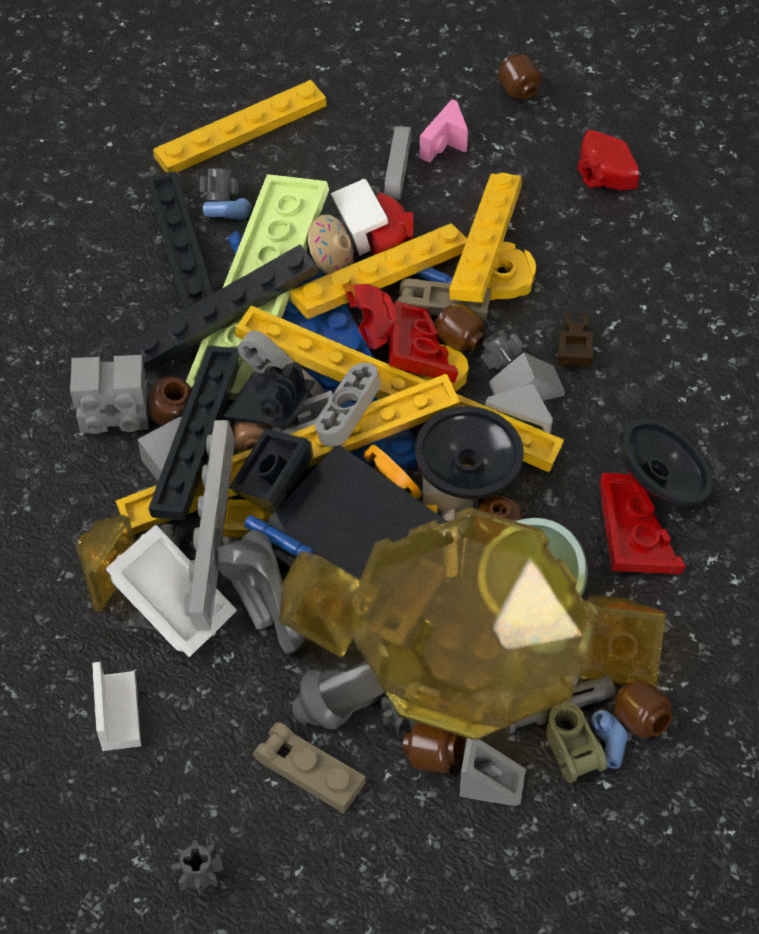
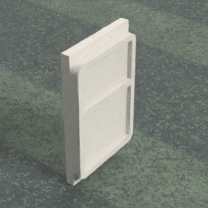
[106,525,237,657]

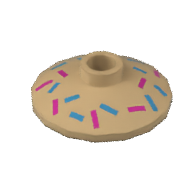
[308,215,354,275]

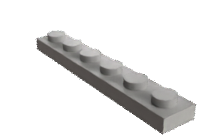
[184,420,235,630]

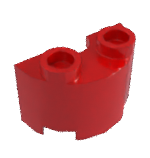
[343,283,397,350]

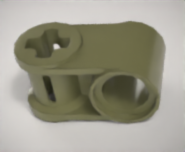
[546,702,607,784]

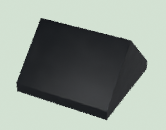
[229,428,314,514]

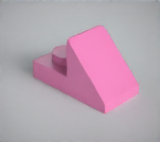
[419,99,468,163]

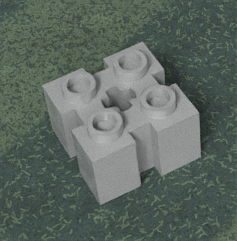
[70,355,149,434]

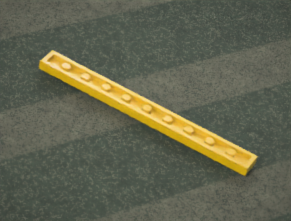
[235,306,564,472]
[116,374,460,537]

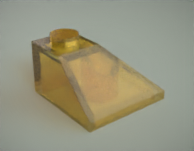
[77,515,135,613]
[279,551,377,658]
[580,594,666,687]

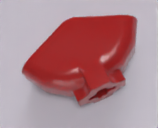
[578,130,639,191]
[366,192,413,255]

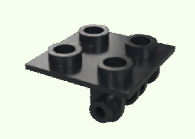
[224,362,315,427]

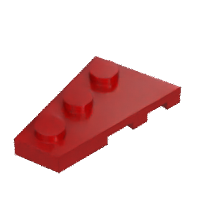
[389,301,459,383]
[599,473,686,574]

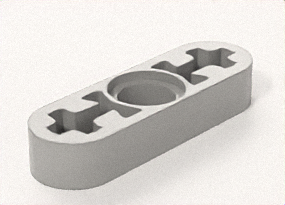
[384,126,411,200]
[238,331,324,399]
[315,363,381,447]

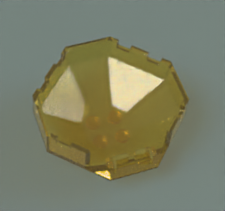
[348,507,598,740]

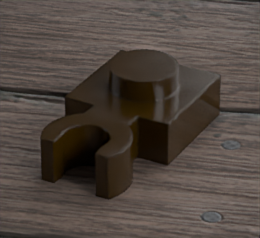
[558,313,593,366]

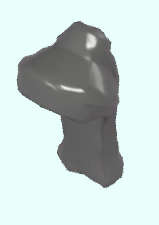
[217,530,308,656]
[292,645,423,729]

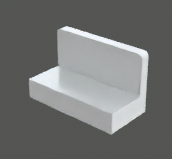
[331,179,388,256]
[92,662,141,751]

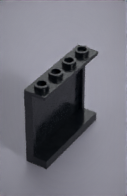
[266,445,451,632]

